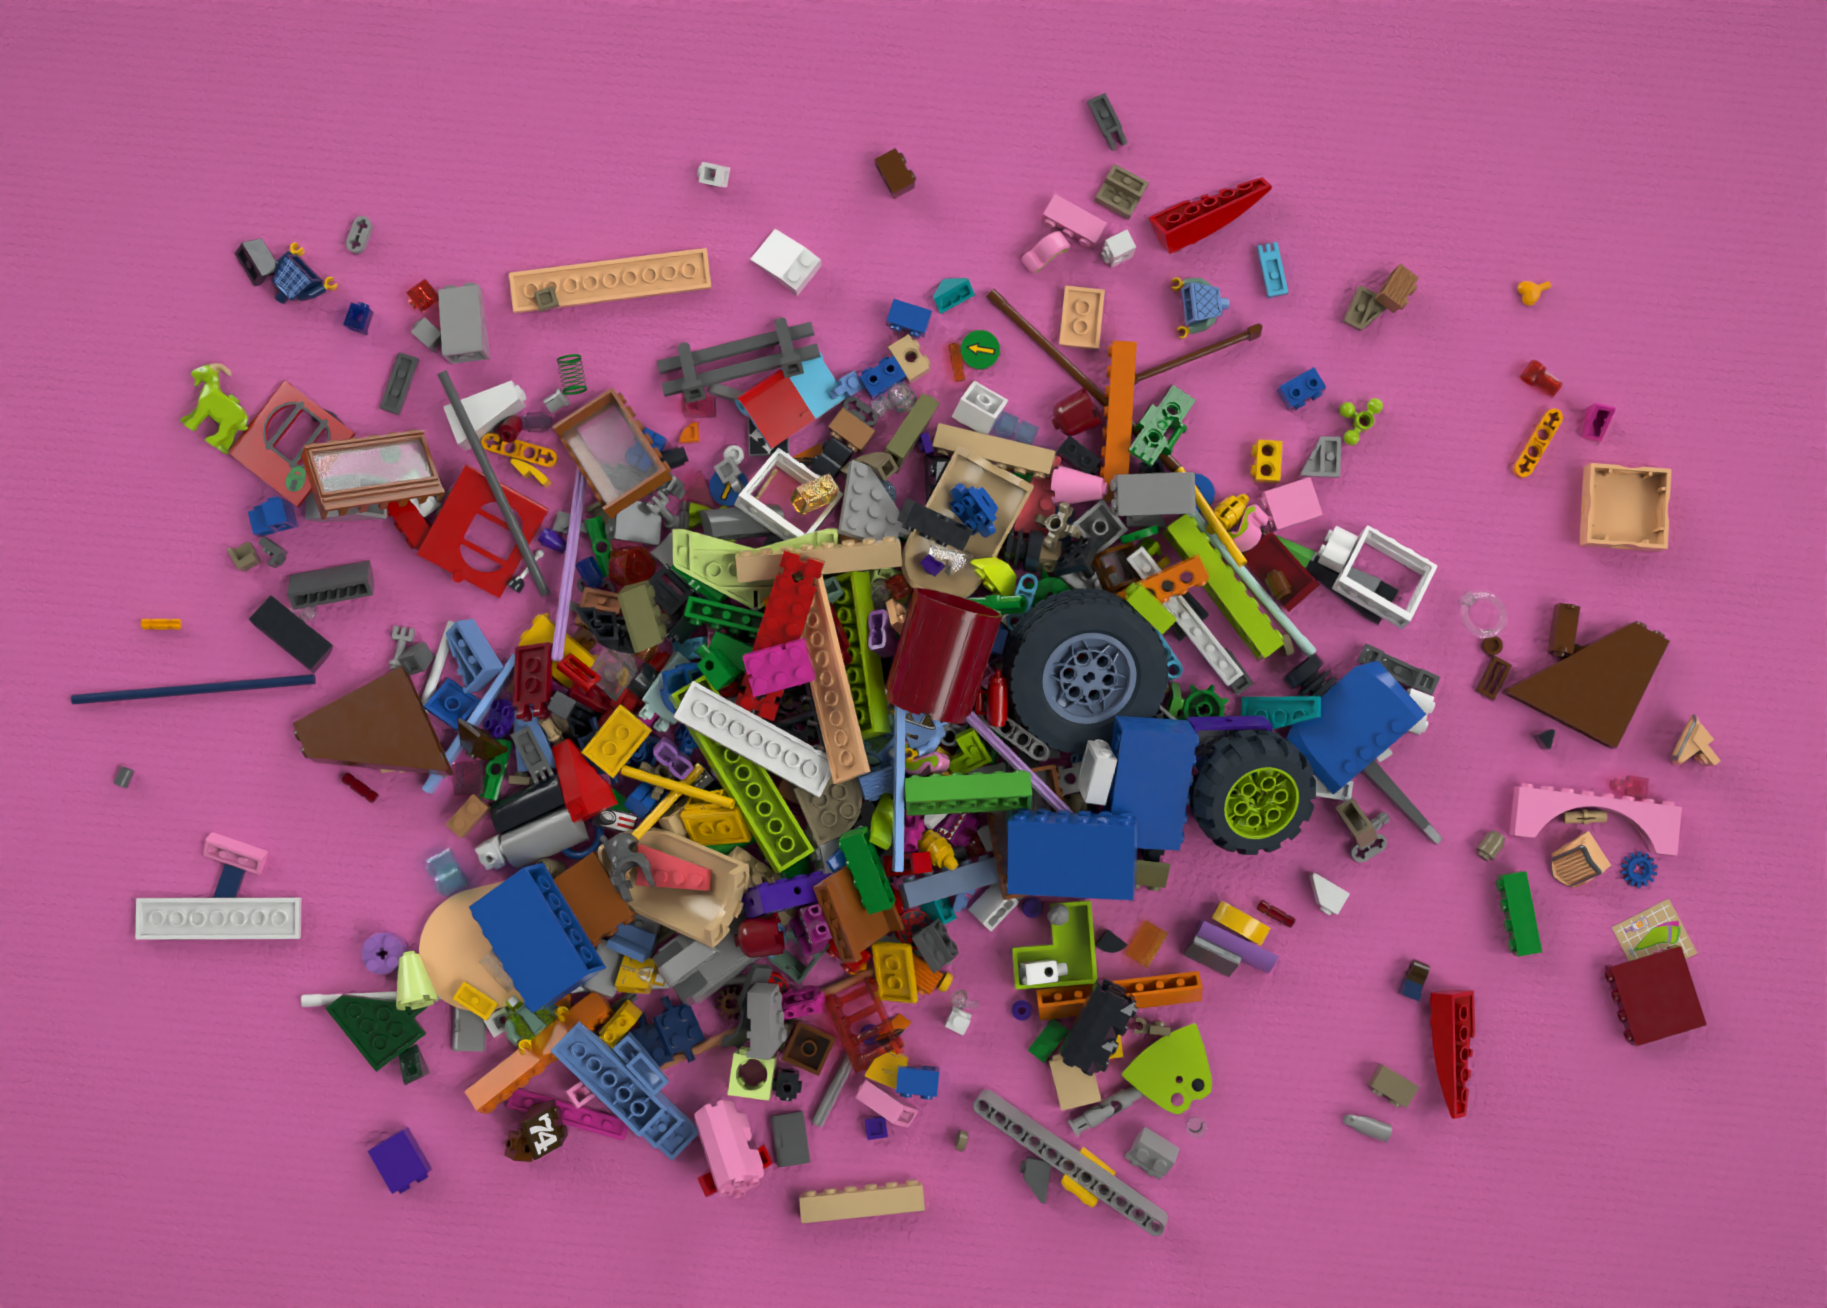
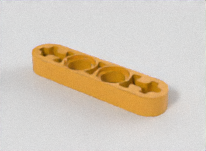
[1513,408,1563,478]
[481,433,558,468]

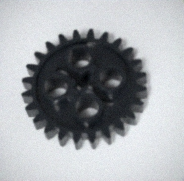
[762,684,817,744]

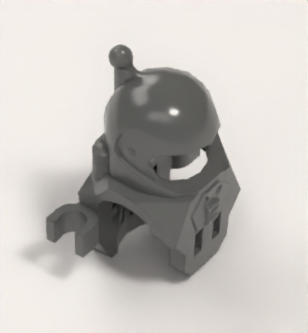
[600,833,656,903]

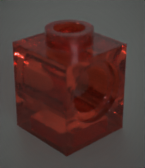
[406,279,439,313]

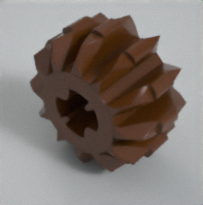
[715,986,741,1021]

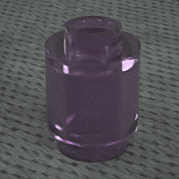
[521,412,553,433]

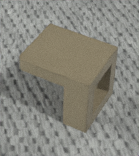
[227,542,262,572]

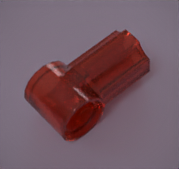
[1520,360,1563,398]

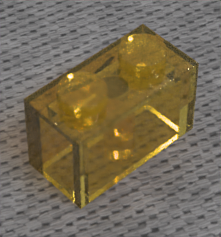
[790,473,840,516]

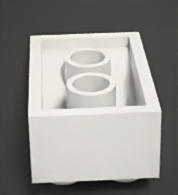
[750,229,822,296]

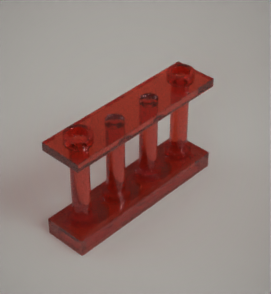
[825,977,904,1074]

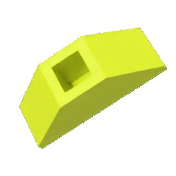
[970,557,1017,596]

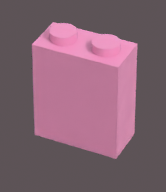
[1260,477,1323,532]

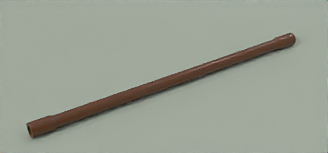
[986,289,1182,472]

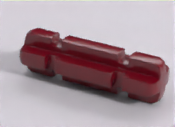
[341,773,379,803]
[1257,900,1296,928]

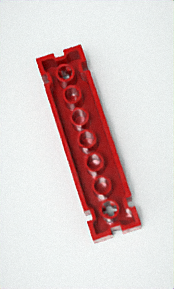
[736,549,825,721]

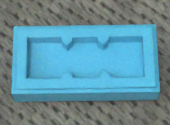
[672,637,708,660]

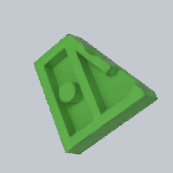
[1166,682,1184,720]

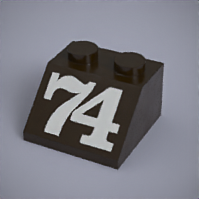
[521,1099,568,1160]

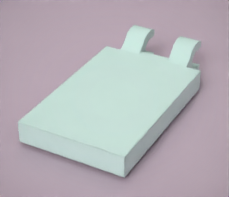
[638,651,691,732]

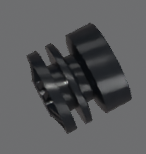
[1001,527,1044,573]
[1283,653,1338,697]

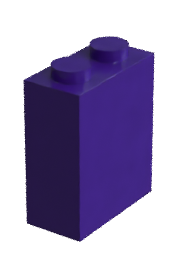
[368,1127,432,1194]

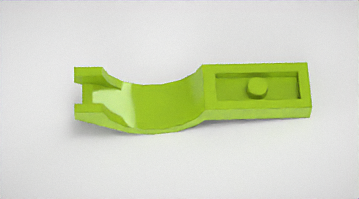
[869,793,893,850]

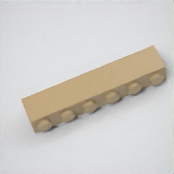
[932,423,1056,480]
[799,1179,925,1223]

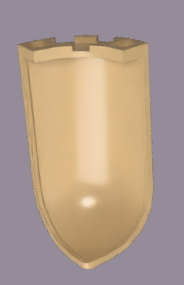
[901,445,1034,598]
[598,828,749,948]

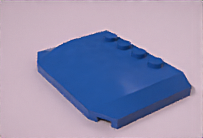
[1286,661,1426,795]

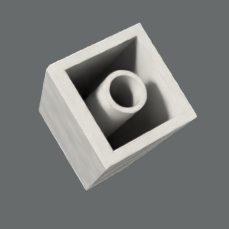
[443,380,527,451]

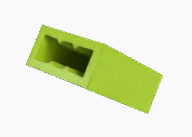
[1125,582,1177,635]

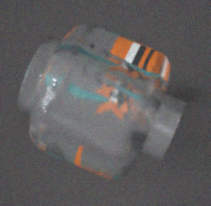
[887,383,917,413]

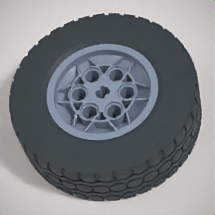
[1002,588,1168,754]

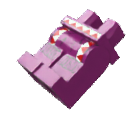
[923,813,980,847]
[789,903,832,958]

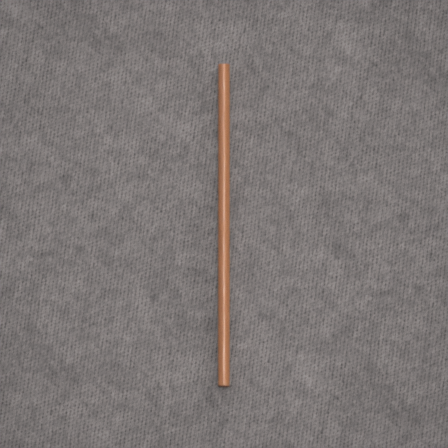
[661,965,875,1070]

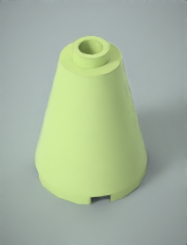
[396,951,438,1010]

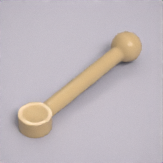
[754,468,778,500]

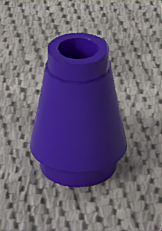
[537,527,567,554]

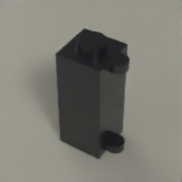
[664,593,703,645]

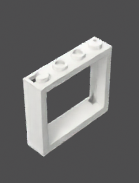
[734,448,843,541]
[1332,525,1437,629]

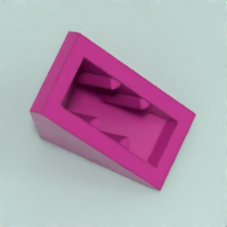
[1581,403,1616,442]

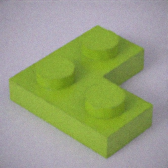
[949,727,992,775]

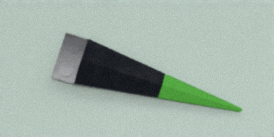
[1260,528,1399,626]

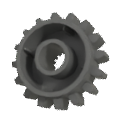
[644,467,686,500]

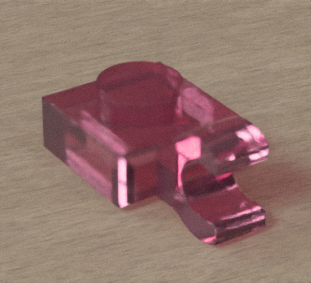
[1609,775,1649,799]

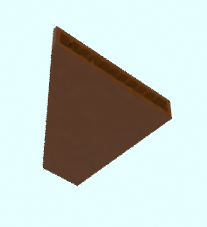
[1503,621,1670,749]
[293,666,454,776]

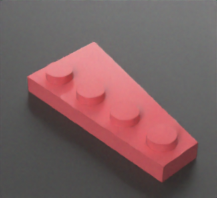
[1014,456,1061,536]
[636,844,711,890]

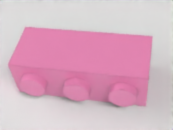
[1042,194,1107,248]

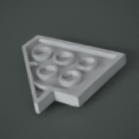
[838,460,911,541]

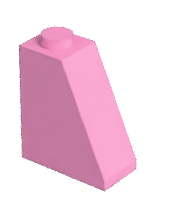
[855,1080,919,1128]

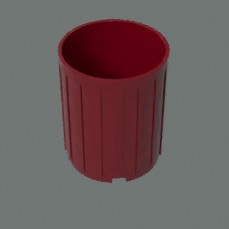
[885,588,1003,724]

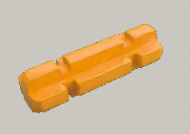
[141,619,182,630]

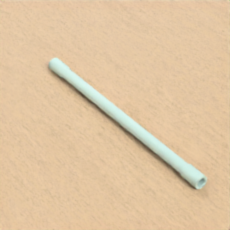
[1187,509,1317,658]

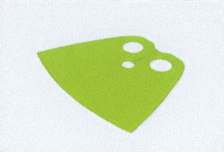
[1121,1023,1212,1114]

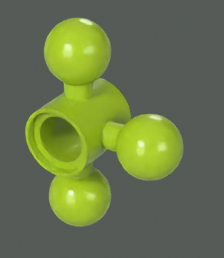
[1339,398,1383,446]

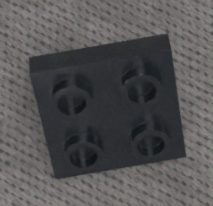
[1053,535,1102,578]

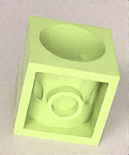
[728,1046,777,1101]

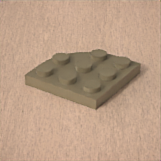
[793,775,862,847]

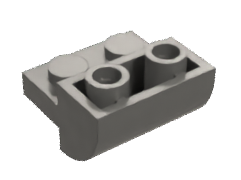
[912,919,959,973]

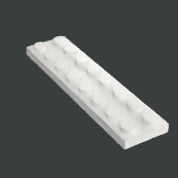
[673,681,832,798]
[135,898,302,939]

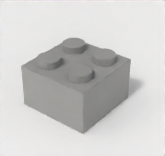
[1070,499,1128,554]

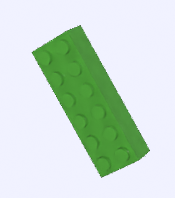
[905,770,1032,816]

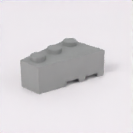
[746,982,787,1060]

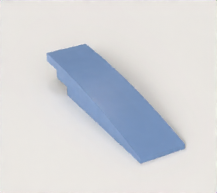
[550,1021,699,1160]

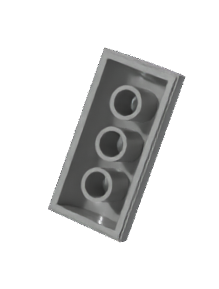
[501,805,589,869]

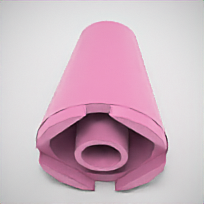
[1051,465,1108,506]

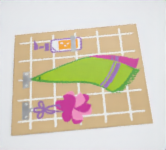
[1611,898,1697,961]

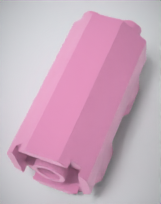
[694,1100,764,1198]

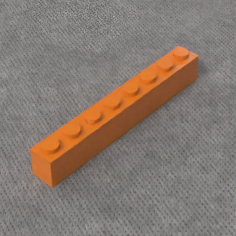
[1100,341,1137,503]
[1036,971,1203,1020]
[465,992,615,1115]

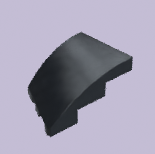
[576,607,638,654]

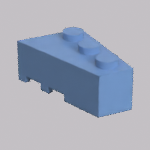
[446,619,504,694]
[514,709,557,772]

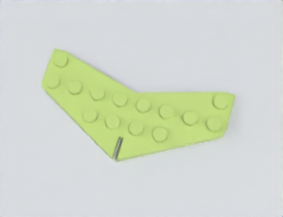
[672,528,838,609]

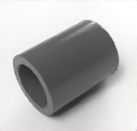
[114,766,135,788]

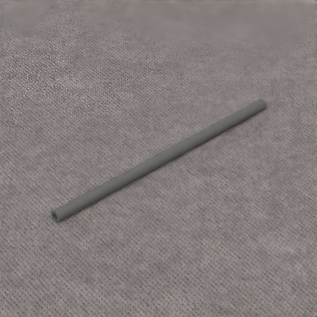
[437,370,551,597]

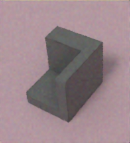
[398,642,434,675]

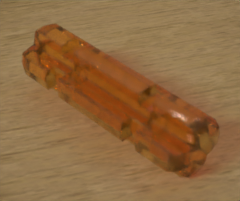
[948,343,965,382]

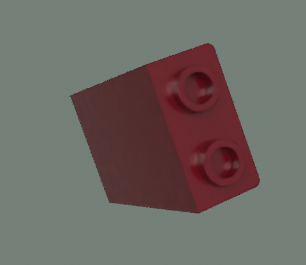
[1241,531,1320,612]

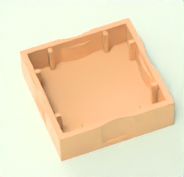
[1579,463,1671,552]

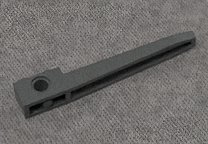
[1361,760,1442,845]

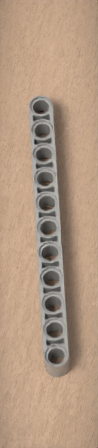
[973,1090,1168,1236]

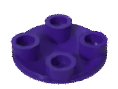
[484,699,514,739]

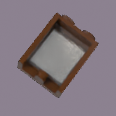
[1092,542,1142,593]

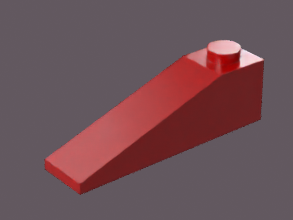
[552,739,618,823]

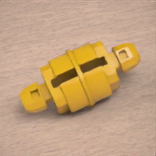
[1206,494,1249,535]
[917,830,958,871]

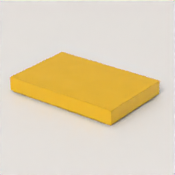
[581,704,652,778]
[680,806,752,846]
[872,941,918,1004]

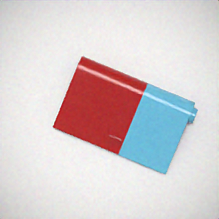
[735,351,846,449]

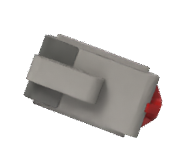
[652,907,761,1006]

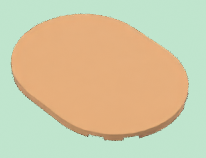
[419,881,524,1011]

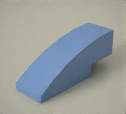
[613,1032,669,1096]

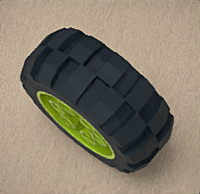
[1188,730,1316,855]

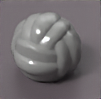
[1047,903,1069,925]

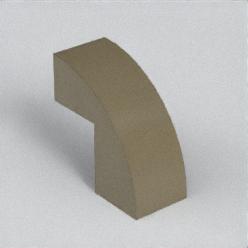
[839,452,899,482]

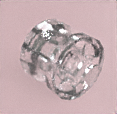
[869,393,894,418]

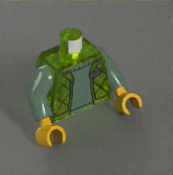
[505,995,569,1055]

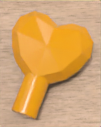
[1517,281,1552,306]

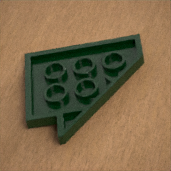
[325,994,428,1072]

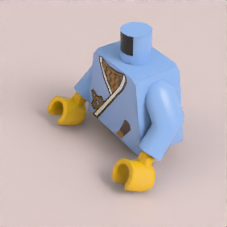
[888,703,948,763]

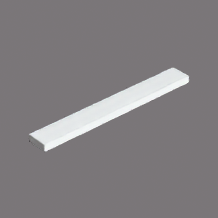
[1127,546,1244,686]

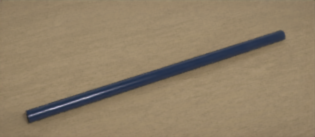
[71,674,316,705]

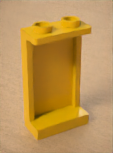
[518,613,603,688]

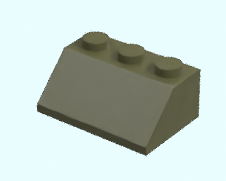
[617,580,667,653]
[1136,860,1170,891]

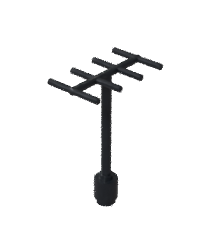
[702,682,826,754]

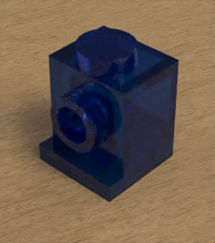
[343,302,374,335]

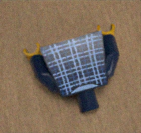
[273,242,338,304]

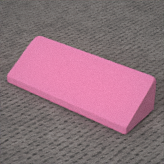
[203,832,268,875]

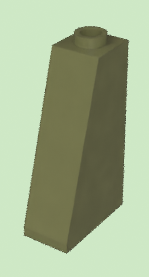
[884,393,940,474]

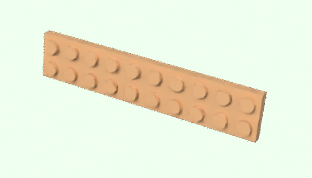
[509,248,712,314]
[801,575,870,784]

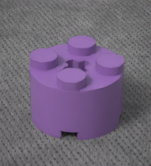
[361,932,408,974]

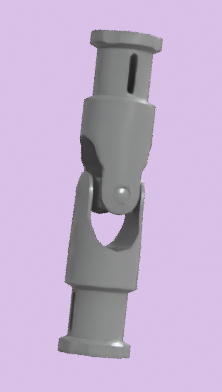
[1068,1086,1146,1137]

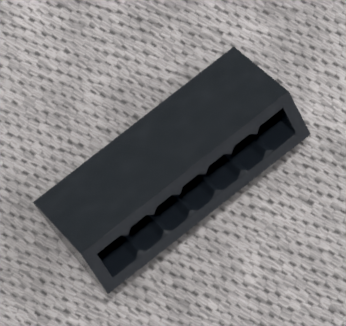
[249,595,333,673]
[490,772,565,834]

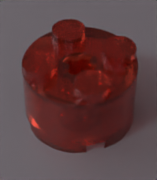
[608,547,656,587]

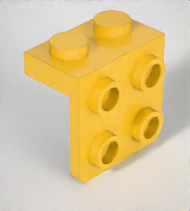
[1061,1147,1116,1208]

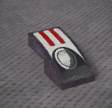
[591,808,638,833]

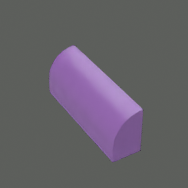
[1191,919,1279,974]

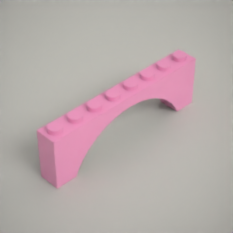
[1509,783,1682,856]

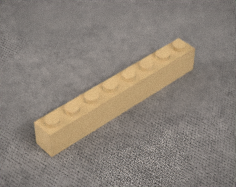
[735,536,902,583]

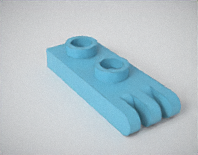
[1257,242,1288,298]

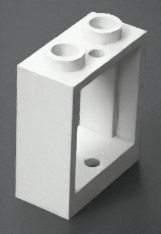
[1077,739,1117,805]

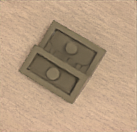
[1094,164,1149,220]

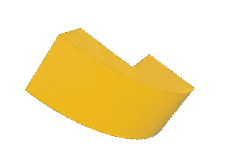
[1212,900,1271,946]

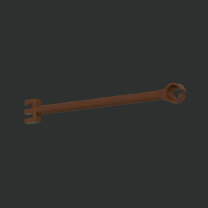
[1134,323,1263,385]

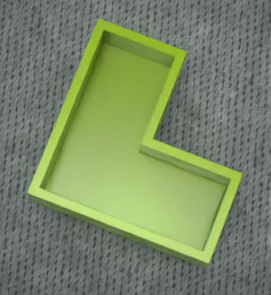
[1011,900,1097,989]

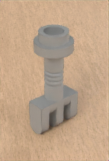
[646,490,680,530]
[389,626,415,670]

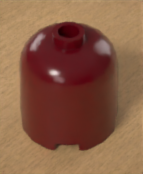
[1051,388,1102,437]
[734,912,785,958]

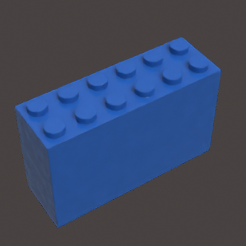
[1102,716,1199,851]
[1007,808,1138,901]
[469,863,606,1013]

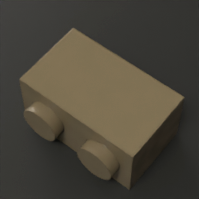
[1336,797,1378,848]
[1367,1063,1419,1108]

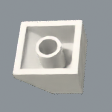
[952,381,1008,435]

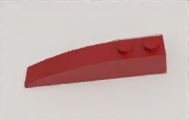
[1148,177,1272,254]
[1430,990,1475,1119]

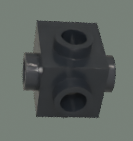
[772,1068,802,1101]

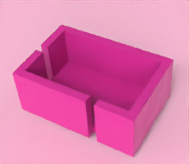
[742,638,816,697]

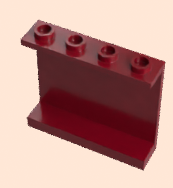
[1604,945,1707,1047]

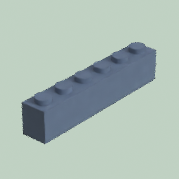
[898,854,999,909]

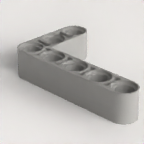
[941,700,1050,761]

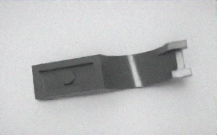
[721,964,773,1048]

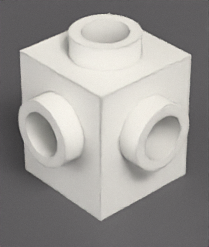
[475,835,507,870]

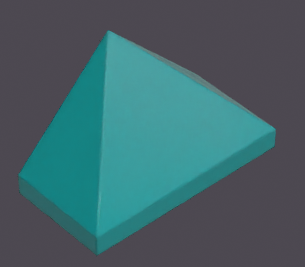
[933,278,975,314]
[920,897,957,925]

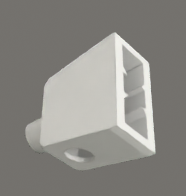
[1018,959,1068,985]

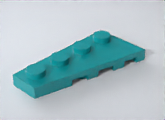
[1241,696,1321,730]

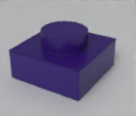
[918,432,934,456]
[920,552,945,577]
[865,1116,888,1140]

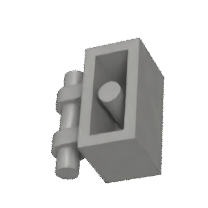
[1124,1126,1180,1180]

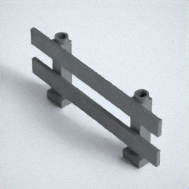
[657,318,821,403]

